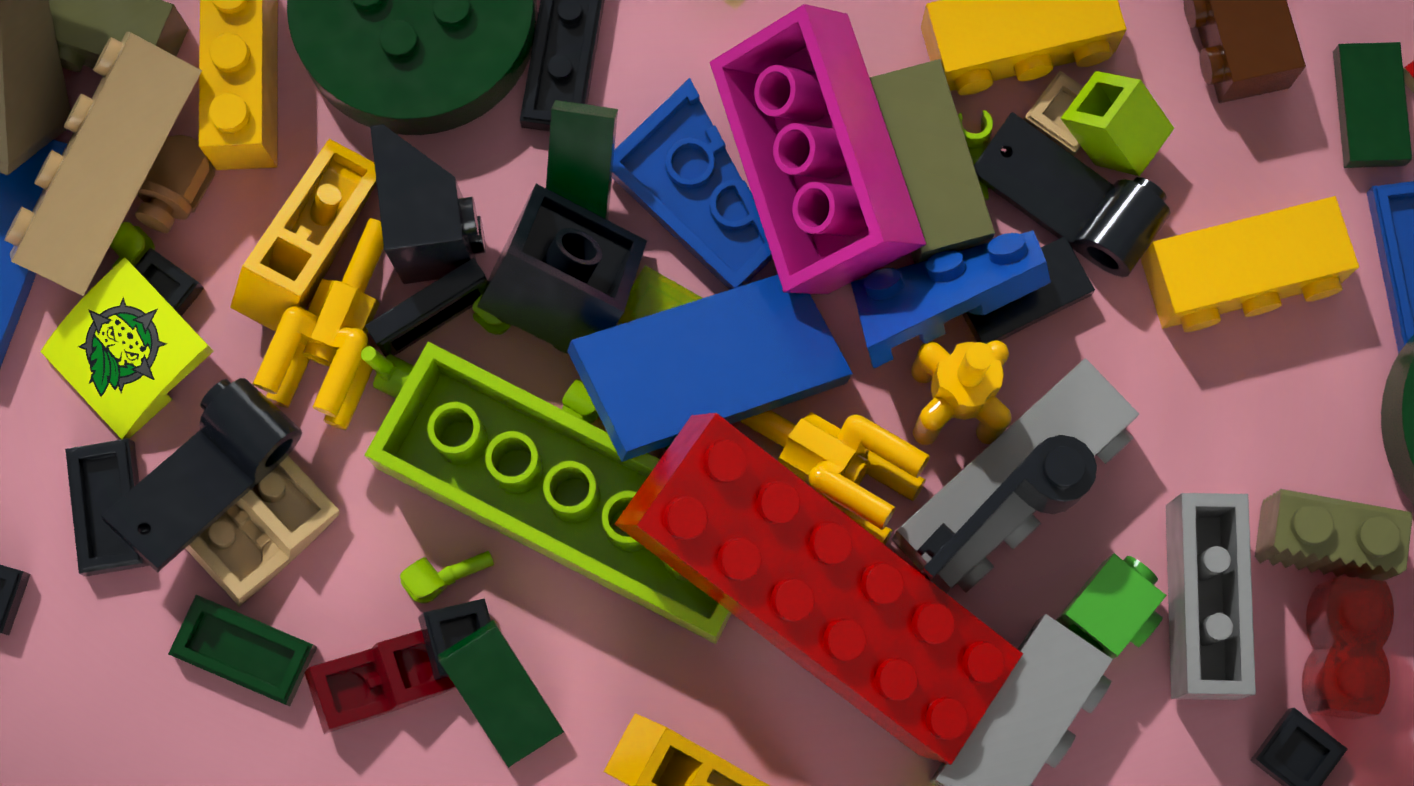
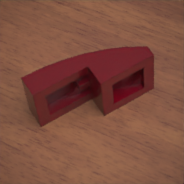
[304,630,456,734]

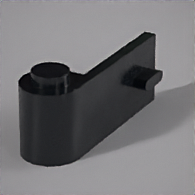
[974,112,1171,277]
[101,378,302,573]
[917,435,1097,581]

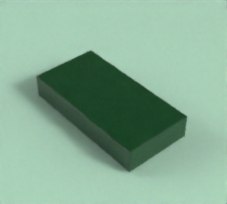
[1333,42,1412,168]
[546,100,618,220]
[168,595,317,706]
[437,620,564,768]

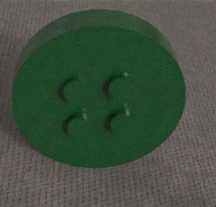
[287,0,538,135]

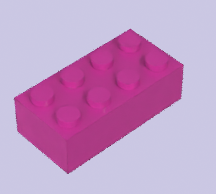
[709,4,926,294]

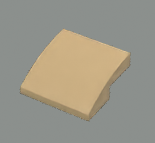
[185,456,340,607]

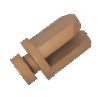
[135,135,215,233]

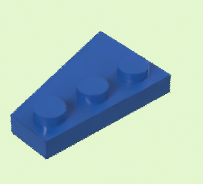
[612,78,773,290]
[851,230,1051,369]

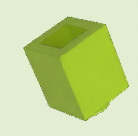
[1060,71,1175,177]

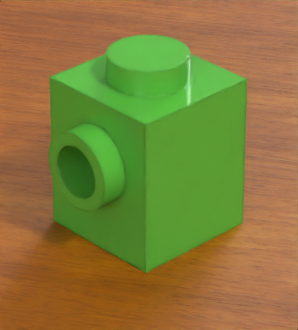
[1056,553,1167,659]

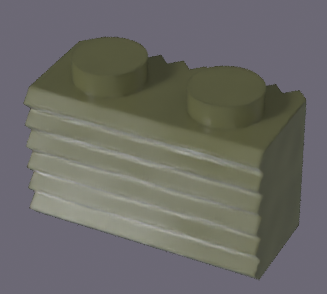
[1255,489,1413,584]

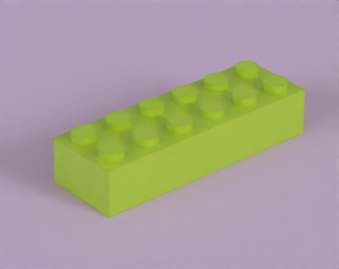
[364,342,732,644]

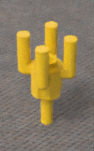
[252,218,384,430]
[911,340,1011,445]
[740,410,930,545]

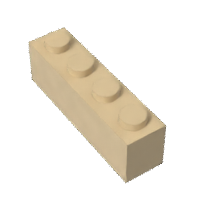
[4,31,202,296]

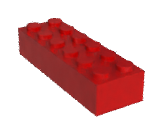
[615,413,1023,765]

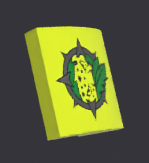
[40,257,214,439]

